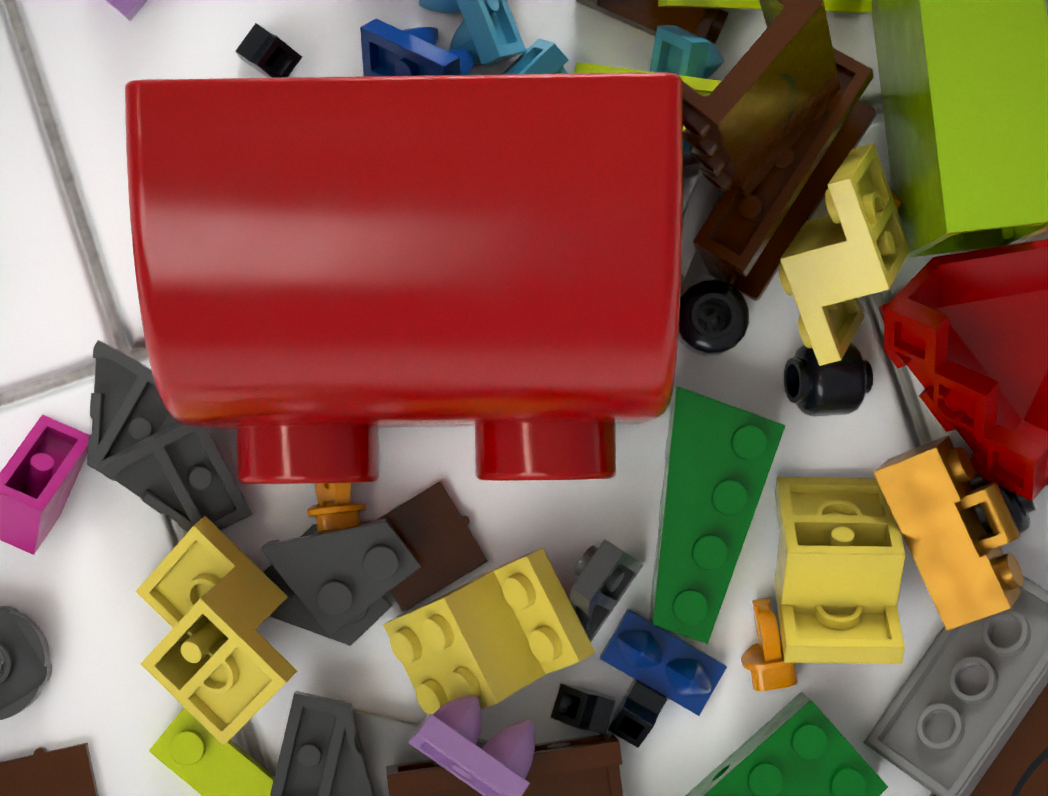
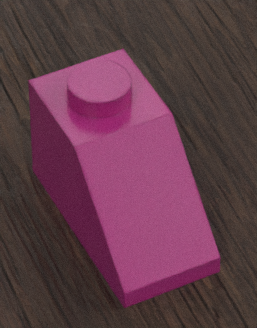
[0,414,90,555]

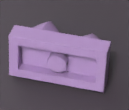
[408,695,535,796]

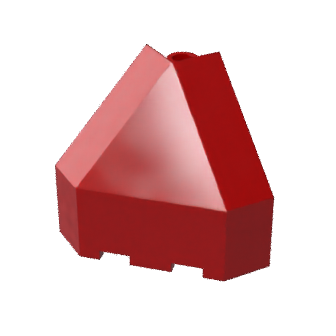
[884,239,1048,501]

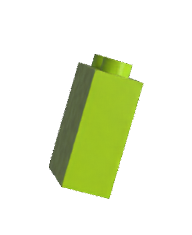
[872,0,1048,258]

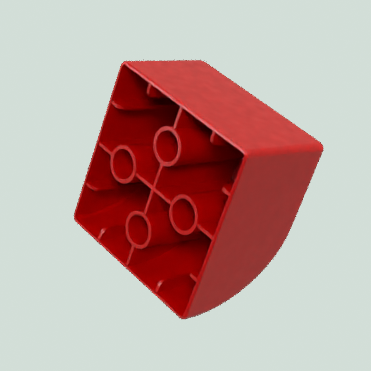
[125,72,683,484]

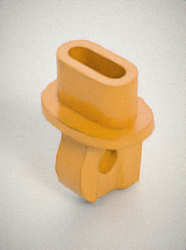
[307,483,366,531]
[741,597,798,691]

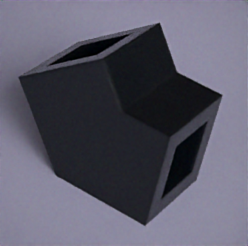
[235,23,302,78]
[608,679,667,748]
[550,683,615,735]

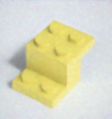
[779,143,911,366]
[774,477,906,664]
[135,516,297,746]
[383,547,596,716]

